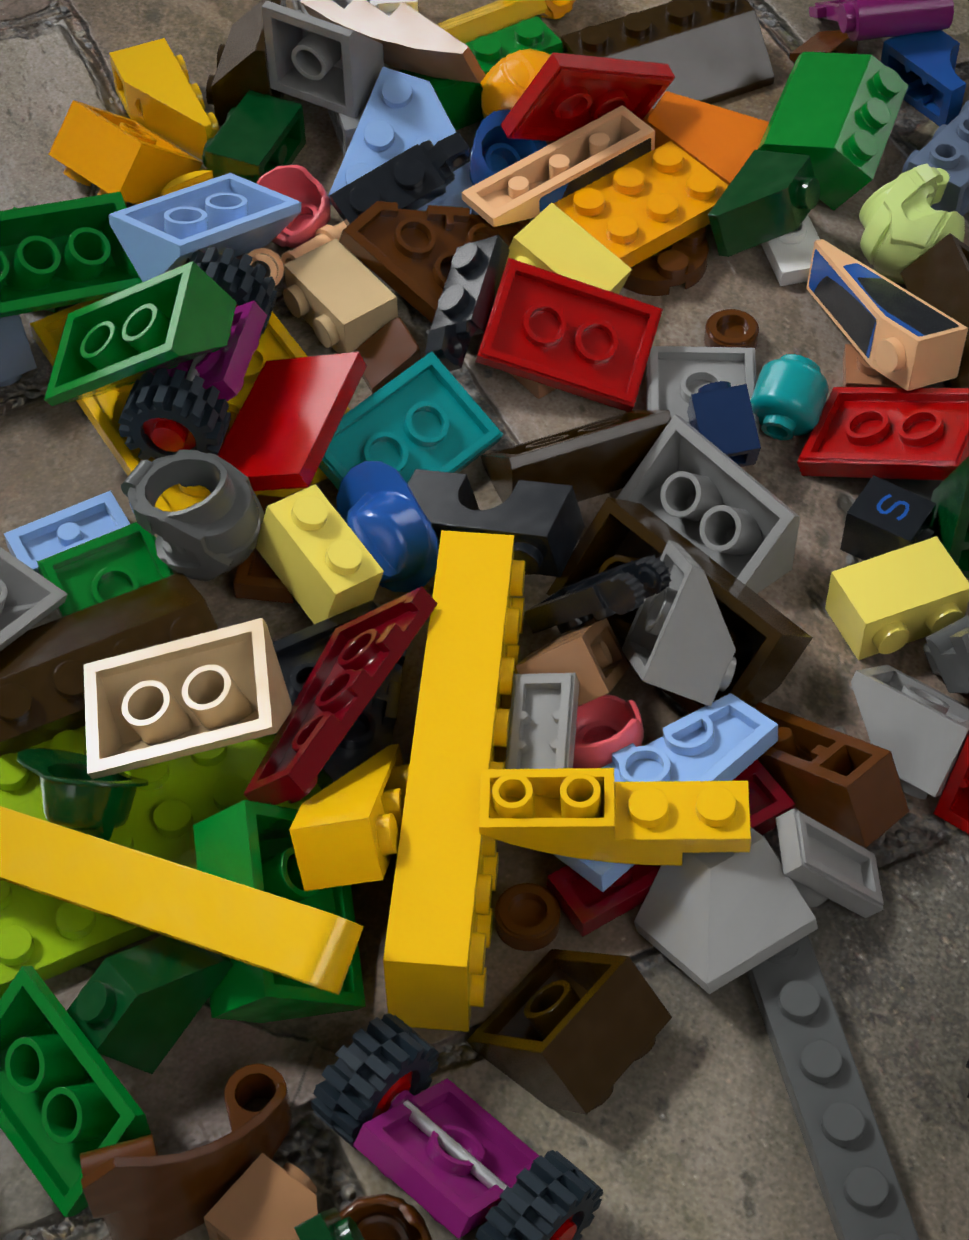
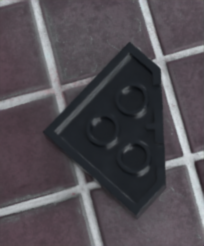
[273,600,407,790]

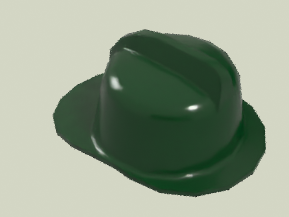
[17,748,148,841]

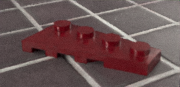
[243,586,438,805]

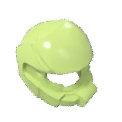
[859,163,965,284]

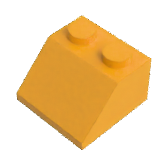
[48,100,203,205]

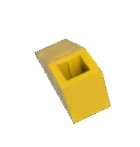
[109,38,220,160]
[289,744,410,891]

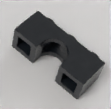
[408,469,585,577]

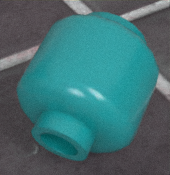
[750,354,829,440]

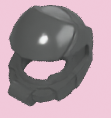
[121,450,265,581]

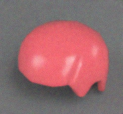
[256,165,331,248]
[573,694,644,768]

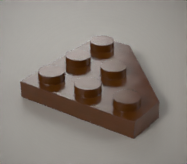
[339,201,531,323]

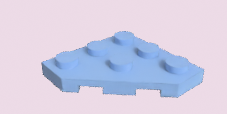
[328,66,479,215]

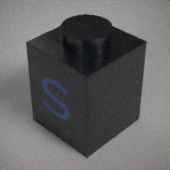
[840,475,938,561]

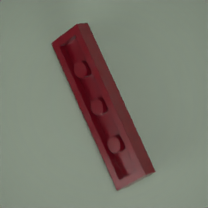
[547,759,795,937]

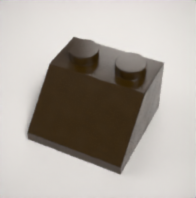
[206,0,286,126]
[467,949,672,1115]

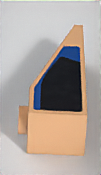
[461,105,655,227]
[806,239,968,391]

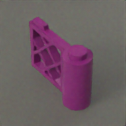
[809,0,954,42]

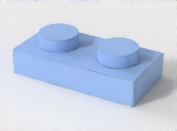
[4,490,130,575]

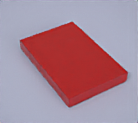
[501,52,675,141]
[475,258,663,412]
[218,352,367,491]
[797,387,969,480]

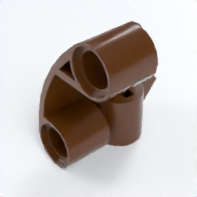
[80,1064,292,1240]

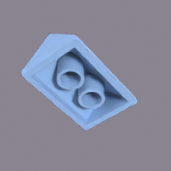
[109,173,301,282]

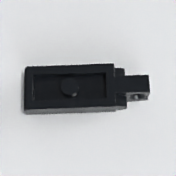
[330,132,470,226]
[425,235,510,371]

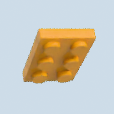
[553,141,729,268]

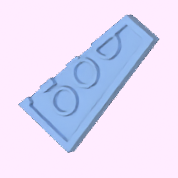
[553,693,778,892]

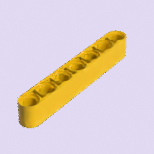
[0,806,363,995]

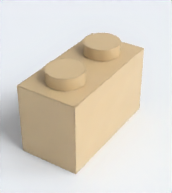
[283,238,398,354]

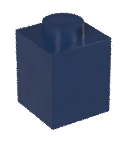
[687,381,761,467]

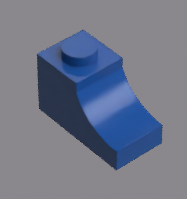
[880,30,966,127]

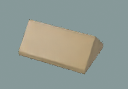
[84,618,292,779]

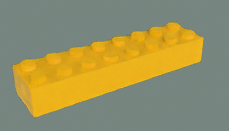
[383,530,525,1032]

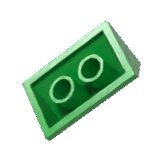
[0,965,151,1218]

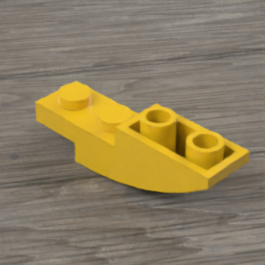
[479,768,751,866]

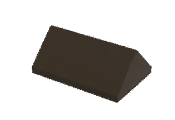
[481,410,672,503]

